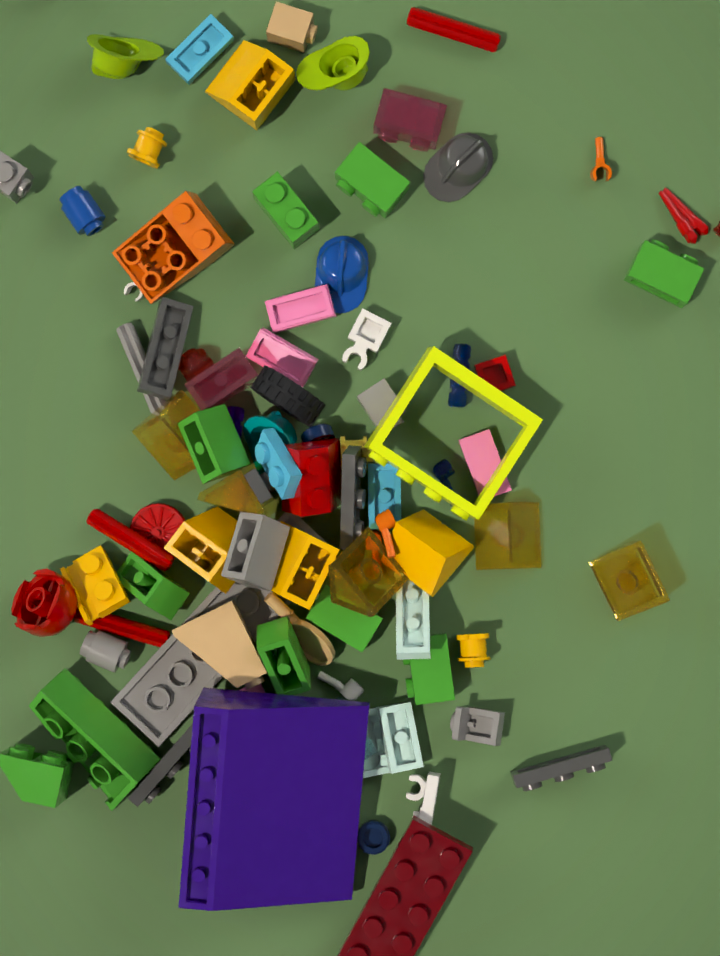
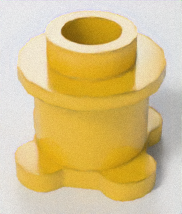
[127,127,167,169]
[456,633,491,668]

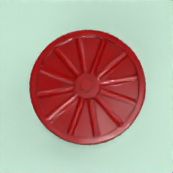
[130,503,185,557]

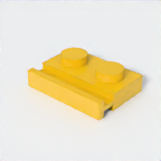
[60,545,131,626]

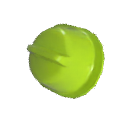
[87,34,164,79]
[296,36,370,91]

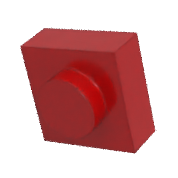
[474,355,516,391]

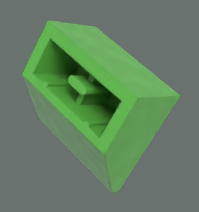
[0,743,74,808]

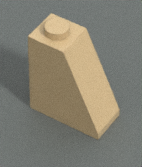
[171,600,267,690]

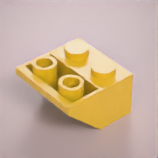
[205,40,296,131]
[164,506,237,594]
[271,521,340,610]

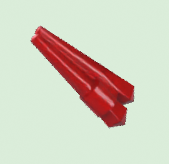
[658,188,708,244]

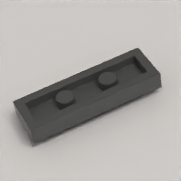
[137,297,194,400]
[340,445,367,551]
[128,723,193,807]
[510,745,613,791]

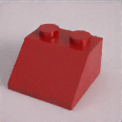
[282,438,342,517]

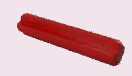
[407,7,501,52]
[86,509,175,571]
[74,607,170,647]

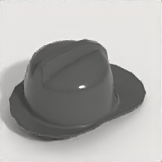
[423,132,494,202]

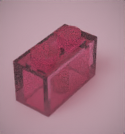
[373,88,447,152]
[184,348,258,410]

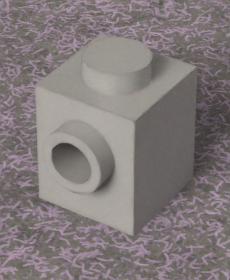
[0,151,35,204]

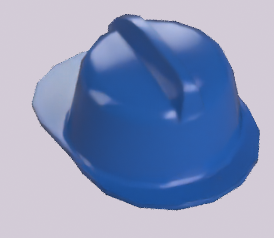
[315,236,369,313]

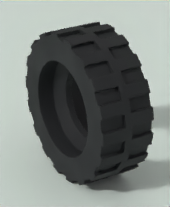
[250,366,325,427]

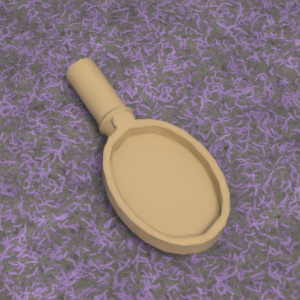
[264,592,335,666]

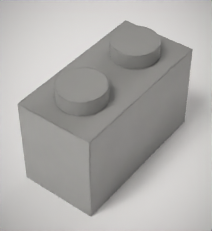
[221,511,290,591]

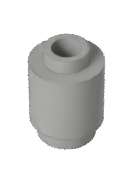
[79,630,131,673]

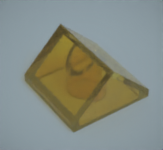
[132,389,200,480]
[197,469,268,516]
[474,502,542,570]
[328,527,409,617]
[589,540,670,621]

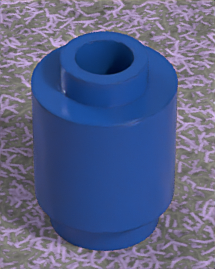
[59,186,106,236]

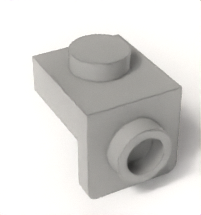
[450,706,505,746]

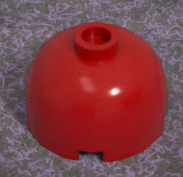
[11,568,78,637]

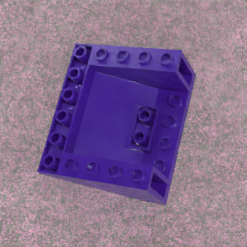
[179,687,370,911]

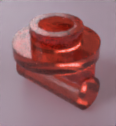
[178,348,217,386]

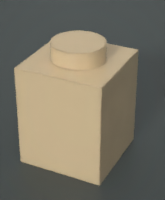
[266,1,318,53]

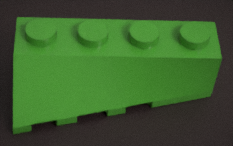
[29,668,160,811]

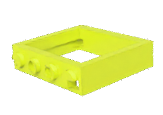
[364,346,543,521]

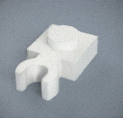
[342,308,392,371]

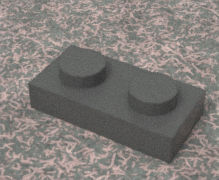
[244,468,276,506]

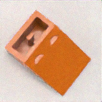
[111,191,235,304]

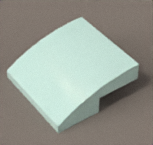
[363,702,424,778]

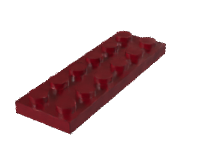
[337,816,473,956]

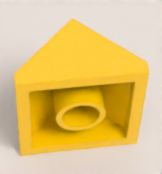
[382,509,474,597]

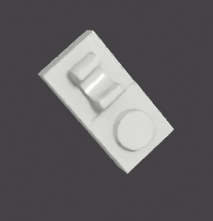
[406,771,441,825]

